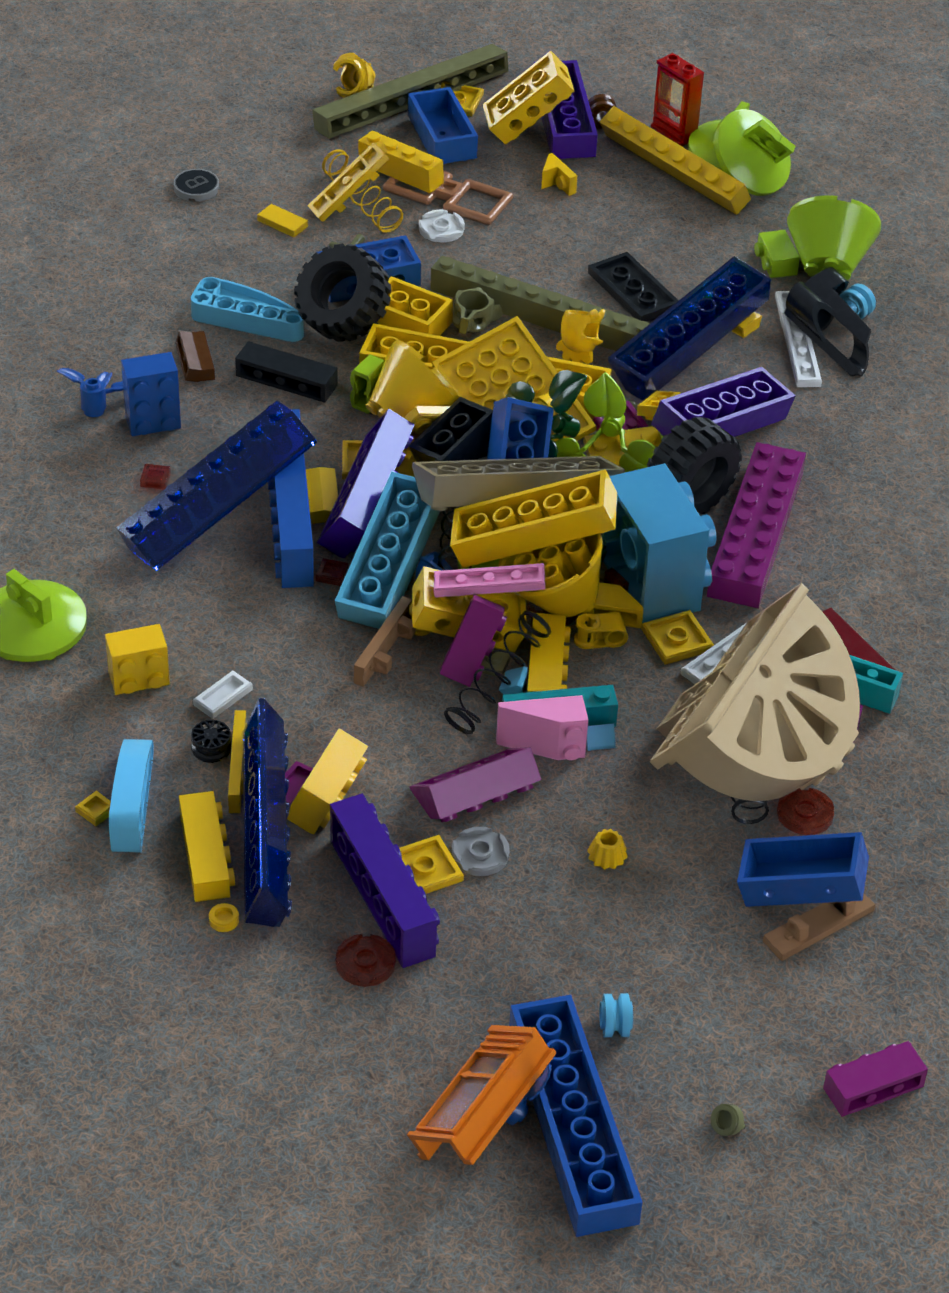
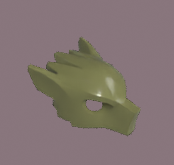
[453,287,503,334]

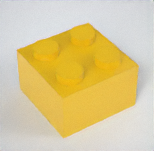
[105,624,170,695]

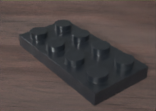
[588,252,680,322]

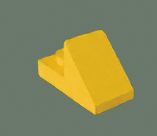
[541,153,578,196]

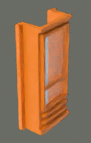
[407,1025,556,1165]

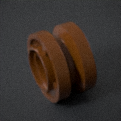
[588,94,616,129]

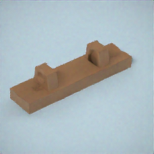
[354,596,416,687]
[763,894,876,961]

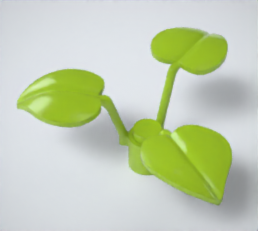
[555,372,656,472]

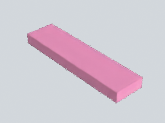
[434,563,545,597]

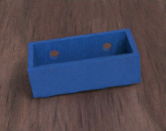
[408,87,478,164]
[737,832,869,907]

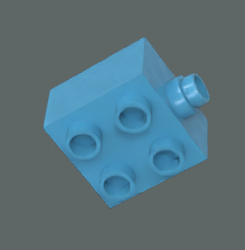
[602,463,717,623]

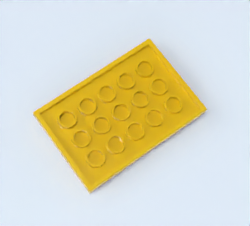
[432,316,596,442]

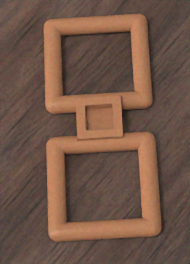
[383,171,513,225]

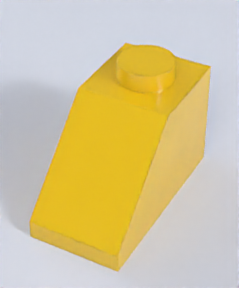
[589,582,643,628]

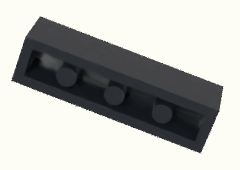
[235,341,338,403]

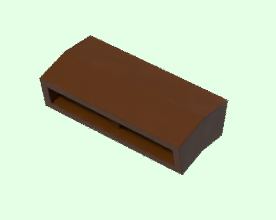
[175,331,215,382]

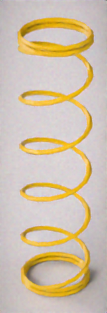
[322,149,403,233]

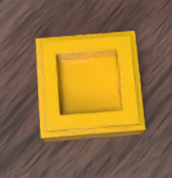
[75,790,111,827]

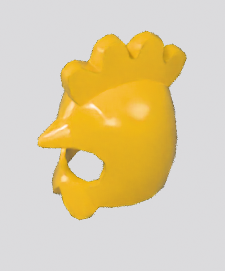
[556,309,606,364]

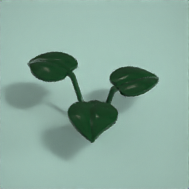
[505,370,588,458]

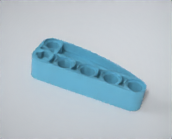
[191,277,304,342]
[109,739,154,853]

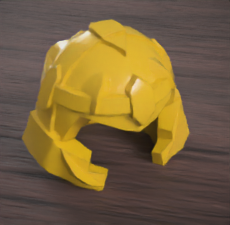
[333,53,376,98]

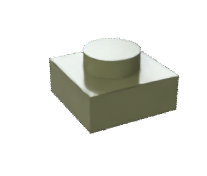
[480,648,511,678]

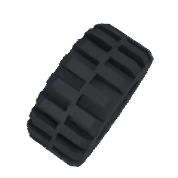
[294,243,391,342]
[647,417,742,515]

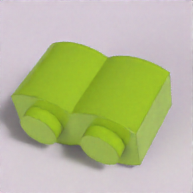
[350,354,385,414]

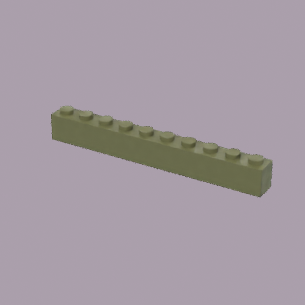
[312,44,508,138]
[430,256,659,361]

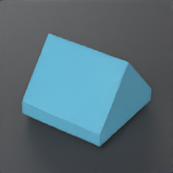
[499,666,528,695]
[586,723,616,751]

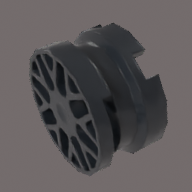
[191,720,231,763]

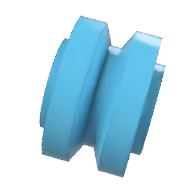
[839,284,876,319]
[599,993,633,1038]

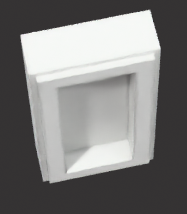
[193,671,253,719]

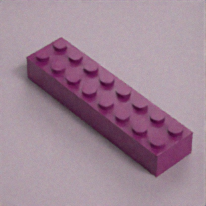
[707,442,806,609]

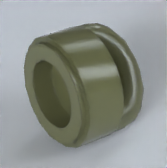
[711,1104,745,1136]

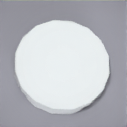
[418,209,465,243]

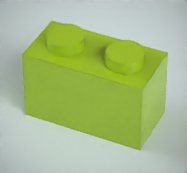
[754,230,800,278]

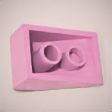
[496,695,588,760]

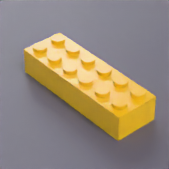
[450,469,617,568]

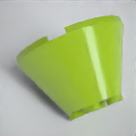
[787,195,881,280]

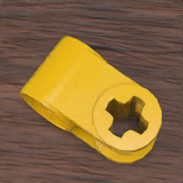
[574,612,628,649]

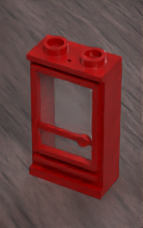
[651,53,704,146]

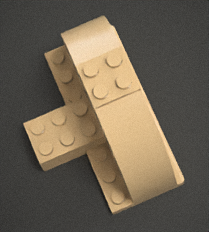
[650,583,860,801]

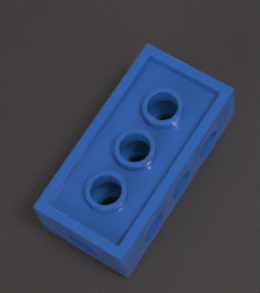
[318,235,421,303]

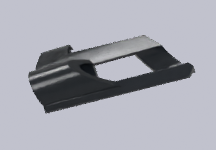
[784,267,871,376]

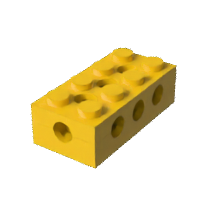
[483,51,574,145]
[412,566,527,653]

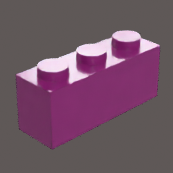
[440,594,507,687]
[823,1041,928,1117]

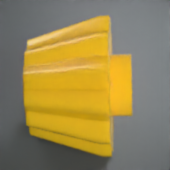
[587,829,628,870]

